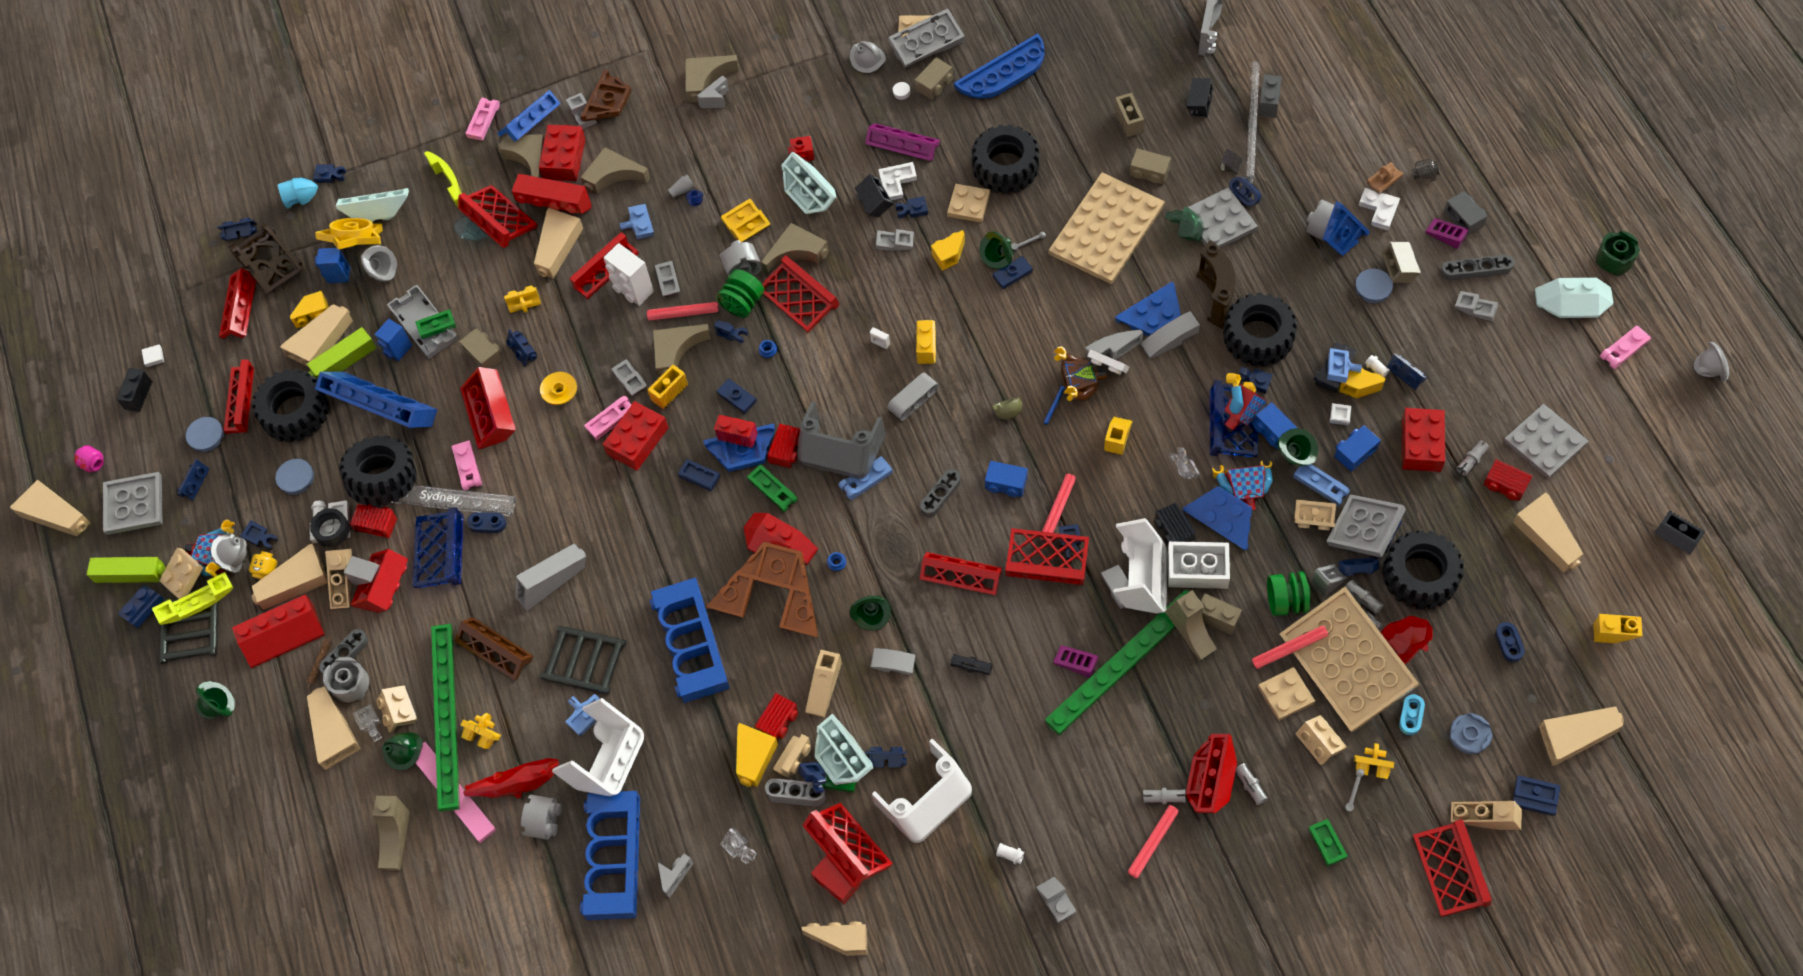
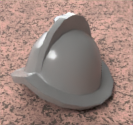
[850,41,886,73]
[361,245,397,282]
[1694,342,1729,382]
[211,534,247,573]

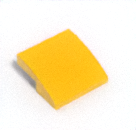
[721,199,771,243]

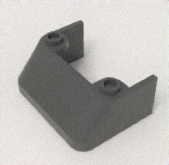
[797,401,886,479]

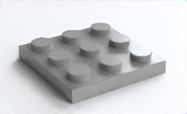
[1182,187,1258,248]
[1503,404,1588,479]
[103,472,162,535]
[1326,494,1406,558]

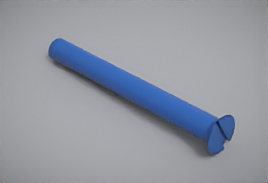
[1043,386,1066,425]

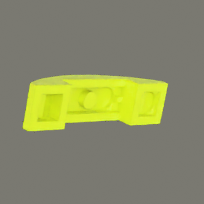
[424,151,462,208]
[152,572,233,625]

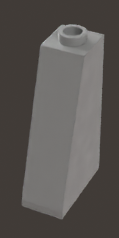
[515,544,586,611]

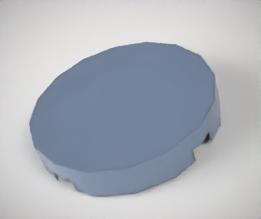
[1355,269,1393,303]
[186,417,225,452]
[275,459,314,495]
[1449,713,1492,754]

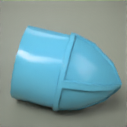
[278,178,318,209]

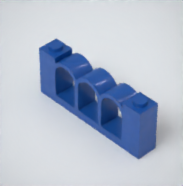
[315,372,437,428]
[649,577,730,703]
[580,791,640,920]

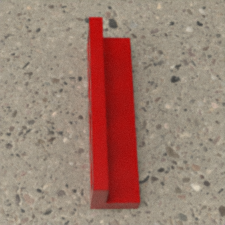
[569,232,639,300]
[219,268,256,339]
[224,359,255,434]
[920,552,1002,595]

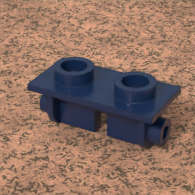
[217,218,257,241]
[506,329,537,367]
[1387,354,1427,390]
[177,459,210,501]
[865,747,907,768]

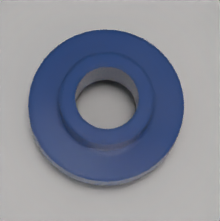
[758,340,777,358]
[827,552,846,571]

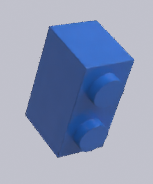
[315,248,350,283]
[374,319,413,362]
[1251,402,1297,450]
[1334,425,1381,472]
[985,461,1028,497]

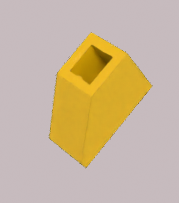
[931,230,965,271]
[290,291,329,328]
[1339,368,1386,398]
[1104,417,1132,455]
[1593,614,1642,643]

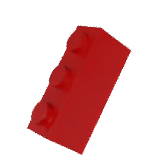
[350,549,408,613]

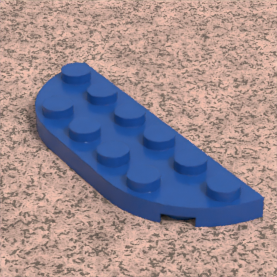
[954,33,1044,98]

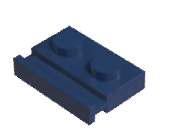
[118,585,164,628]
[1513,775,1560,816]

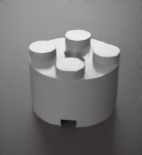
[1306,200,1334,242]
[719,240,761,277]
[323,657,369,703]
[521,795,562,840]

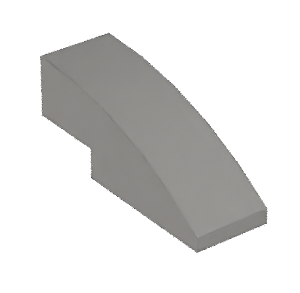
[1140,311,1200,359]
[1085,330,1143,367]

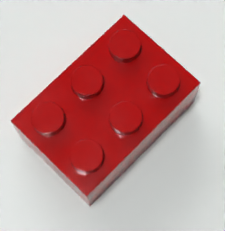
[539,125,586,181]
[602,401,669,471]
[1402,408,1445,472]

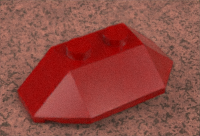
[743,513,818,565]
[1185,734,1237,813]

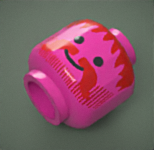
[74,445,104,473]

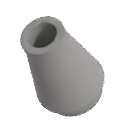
[668,175,695,198]

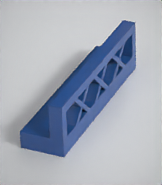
[497,90,561,142]

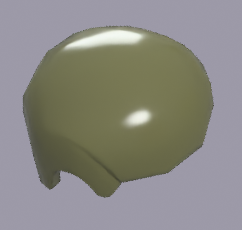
[992,397,1023,420]

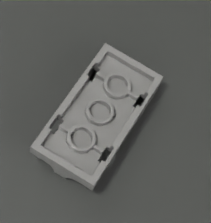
[1198,0,1223,56]
[888,9,965,68]
[387,285,459,359]

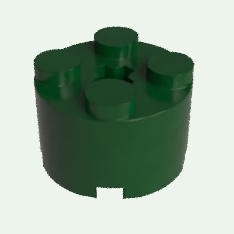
[1596,231,1640,276]

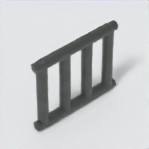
[159,598,218,664]
[540,626,627,694]

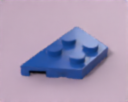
[1322,201,1370,256]
[1115,282,1181,337]
[703,423,775,472]
[1182,486,1252,550]

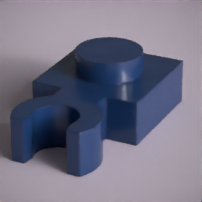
[313,164,346,183]
[895,196,928,218]
[240,520,278,550]
[1059,524,1081,560]

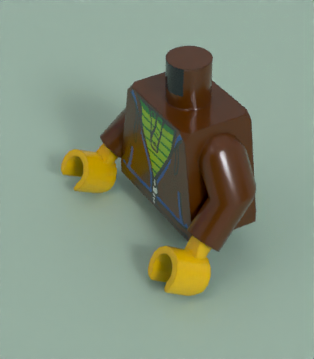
[1054,347,1107,401]

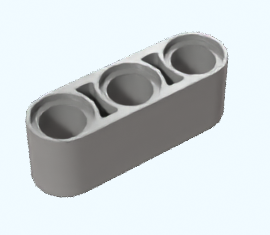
[887,373,939,421]
[765,779,826,807]

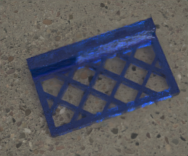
[1210,380,1258,458]
[413,507,464,588]

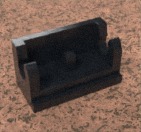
[1187,78,1213,117]

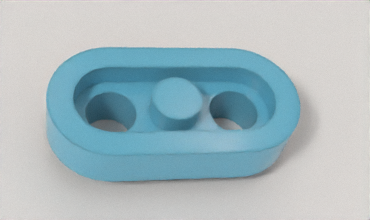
[1399,694,1425,735]

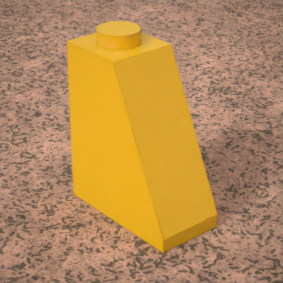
[736,723,778,787]

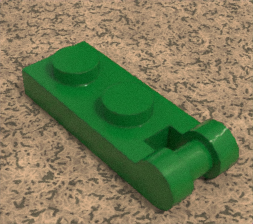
[747,464,798,513]

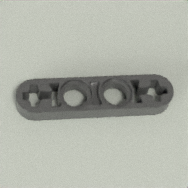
[1441,255,1514,280]

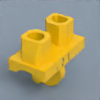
[504,285,541,313]
[461,713,501,749]
[1354,743,1394,779]

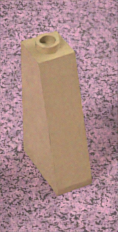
[534,208,583,279]
[280,304,353,367]
[10,480,90,536]
[1513,492,1583,573]
[251,544,328,610]
[307,686,361,770]
[1539,706,1624,766]

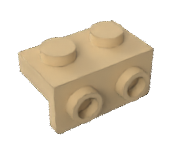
[1294,500,1336,531]
[377,685,417,733]
[1296,715,1347,765]
[773,734,811,780]

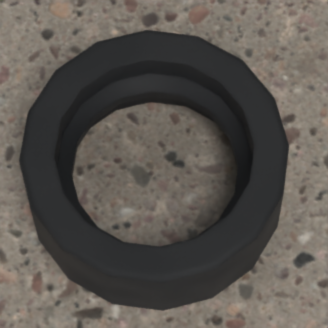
[310,508,350,547]

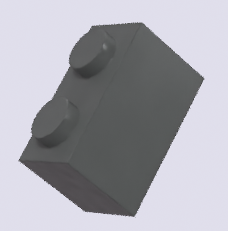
[1258,74,1282,118]
[1444,191,1488,236]

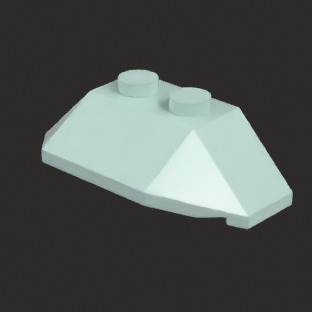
[781,152,836,214]
[336,188,409,222]
[1534,278,1613,318]
[815,714,873,785]

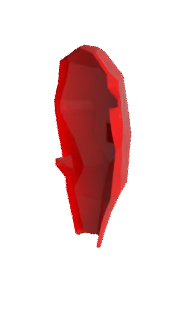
[1380,615,1433,664]
[463,758,559,799]

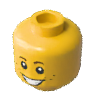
[249,551,277,580]

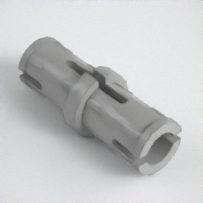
[1456,440,1489,476]
[1345,580,1384,615]
[1235,763,1268,805]
[1143,788,1186,805]

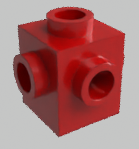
[788,136,815,162]

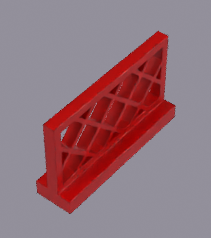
[458,185,537,248]
[762,255,840,333]
[1005,528,1089,585]
[802,803,893,888]
[1413,819,1492,917]

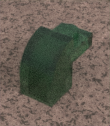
[1165,207,1204,242]

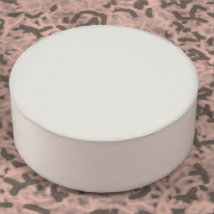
[893,82,911,100]

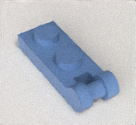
[838,456,893,500]
[1293,464,1350,507]

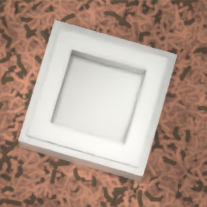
[870,327,890,349]
[142,345,164,367]
[1330,403,1351,426]

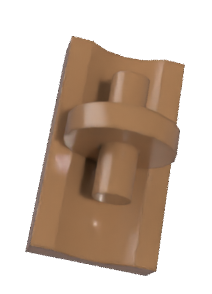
[1367,162,1404,194]

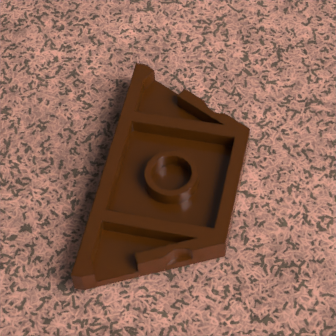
[581,70,632,121]

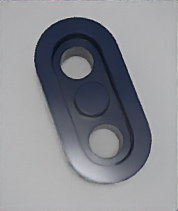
[1229,177,1261,206]
[467,512,507,533]
[1339,558,1379,576]
[1495,622,1525,662]

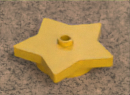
[315,218,383,249]

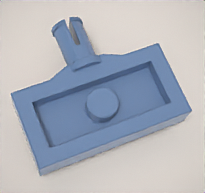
[619,204,654,239]
[1327,348,1362,383]
[565,694,600,737]

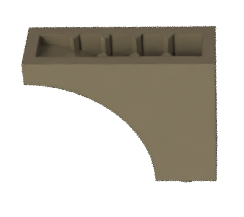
[686,55,739,102]
[498,134,545,178]
[581,148,650,194]
[761,223,829,275]
[653,324,711,377]
[1165,590,1217,661]
[373,796,410,871]

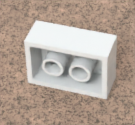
[603,243,654,306]
[1168,542,1230,589]

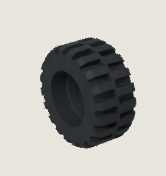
[972,124,1039,194]
[1223,293,1297,366]
[252,369,329,442]
[339,436,417,507]
[1383,530,1464,610]

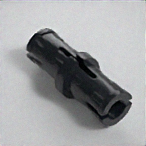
[950,654,993,675]

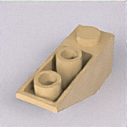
[325,549,352,609]
[805,650,842,718]
[1451,801,1522,830]
[802,922,867,956]

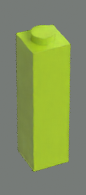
[307,327,377,380]
[87,557,166,583]

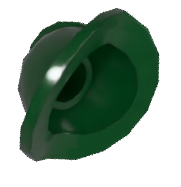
[979,231,1013,270]
[1277,428,1319,466]
[849,595,891,631]
[196,681,235,719]
[382,732,423,770]

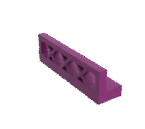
[865,123,940,161]

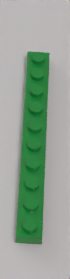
[1045,589,1189,736]
[431,624,460,812]

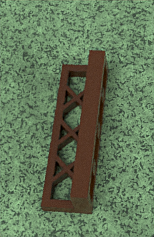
[454,617,533,680]

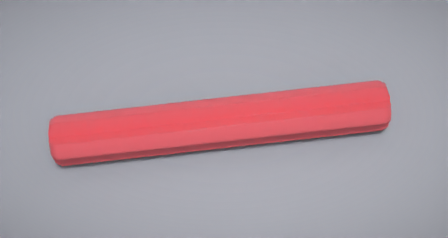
[647,302,719,320]
[1040,474,1075,542]
[1252,626,1329,669]
[1128,805,1179,878]

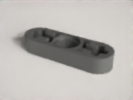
[920,469,961,517]
[319,629,368,674]

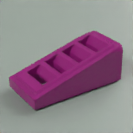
[1425,218,1469,249]
[1053,645,1098,678]

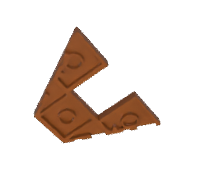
[705,542,818,638]

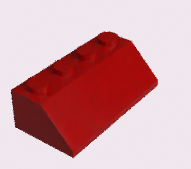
[512,174,592,214]
[460,367,516,449]
[232,594,325,668]

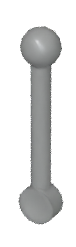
[1011,232,1046,251]
[1345,769,1364,811]

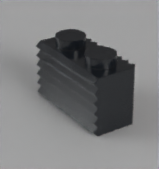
[855,174,893,217]
[116,368,152,412]
[1154,502,1196,546]
[1654,511,1705,554]

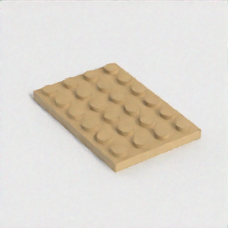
[1048,172,1165,285]
[1280,587,1420,732]

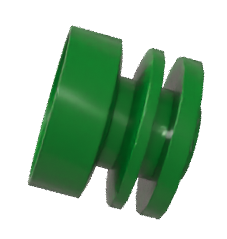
[716,269,764,318]
[1267,571,1310,616]

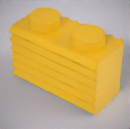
[916,320,936,364]
[647,364,688,409]

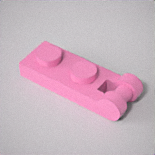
[465,98,500,141]
[1599,326,1651,369]
[584,396,632,441]
[452,440,482,491]

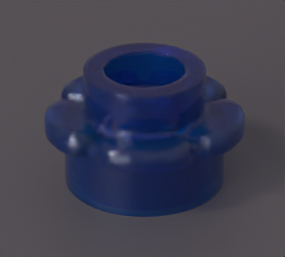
[686,189,704,206]

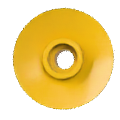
[540,372,577,405]

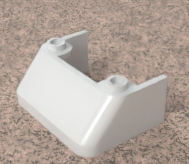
[1113,518,1168,614]
[552,698,644,796]
[872,739,972,843]

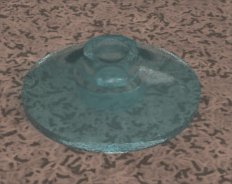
[455,216,488,240]

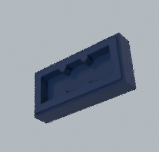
[993,256,1033,289]
[717,378,757,414]
[678,459,721,491]

